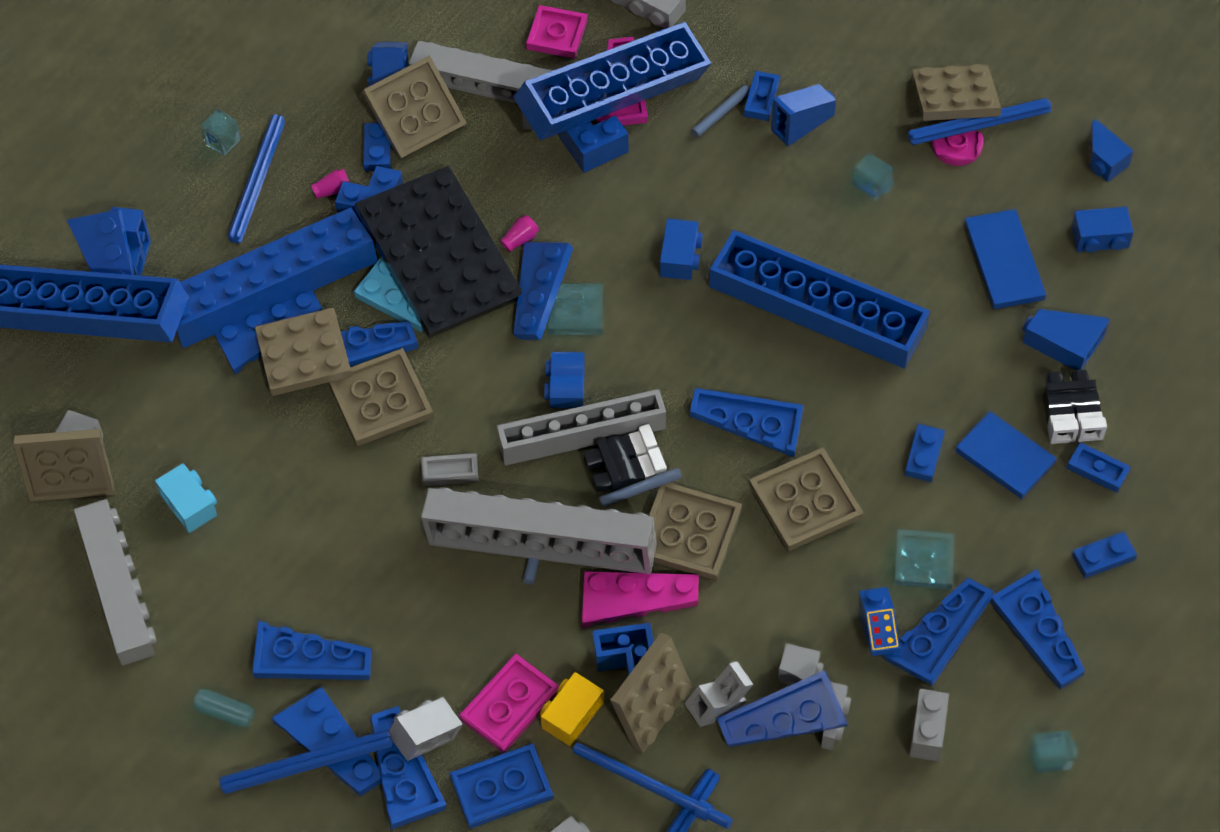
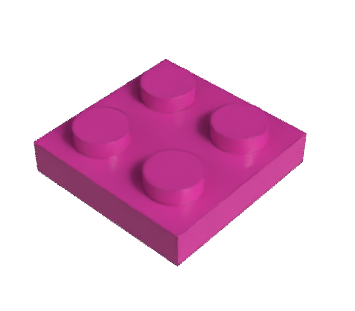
[526,5,588,59]

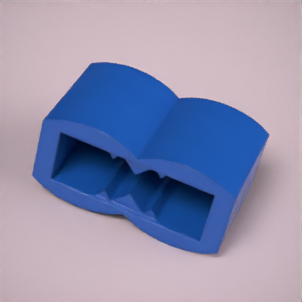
[545,352,585,408]

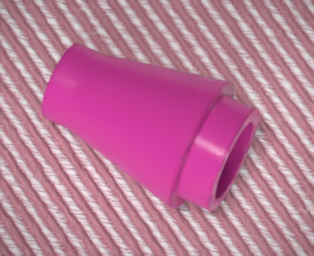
[311,168,350,199]
[500,215,539,252]

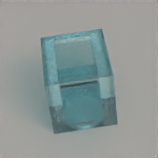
[201,109,241,156]
[851,153,894,200]
[1030,730,1078,773]

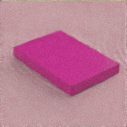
[459,653,559,754]

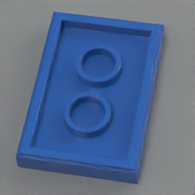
[955,411,1057,499]
[449,743,554,829]

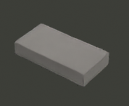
[421,453,479,486]

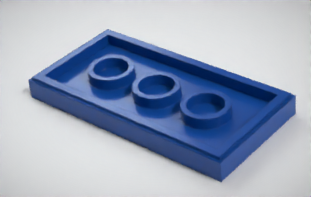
[964,209,1046,309]

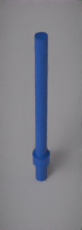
[573,742,733,829]

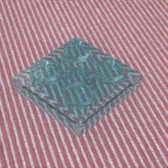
[549,284,603,335]
[895,529,954,589]

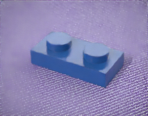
[744,71,780,121]
[364,123,391,171]
[905,424,945,482]
[1067,442,1131,493]
[1072,532,1137,579]

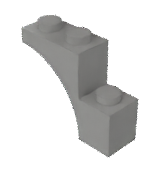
[778,643,852,751]

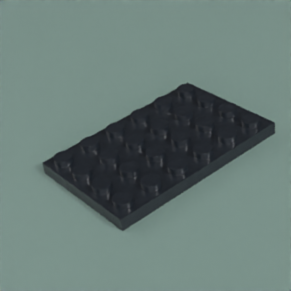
[354,165,522,338]

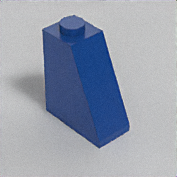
[771,84,836,146]
[1022,309,1110,370]

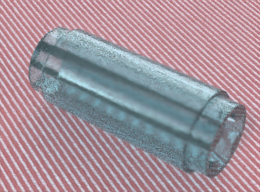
[193,689,256,728]

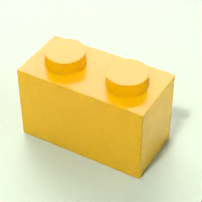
[540,672,604,747]

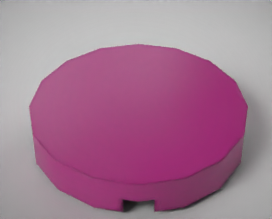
[931,119,984,166]

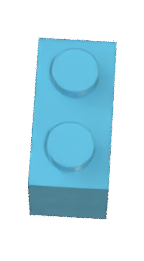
[155,463,217,533]

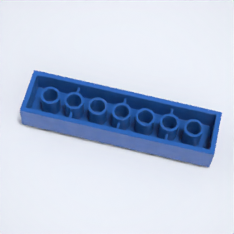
[513,22,711,141]
[175,207,378,348]
[709,230,930,369]
[0,265,189,343]

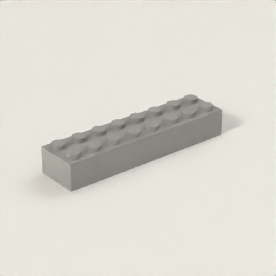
[421,488,657,574]

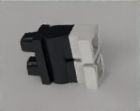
[1042,369,1107,444]
[583,424,667,492]

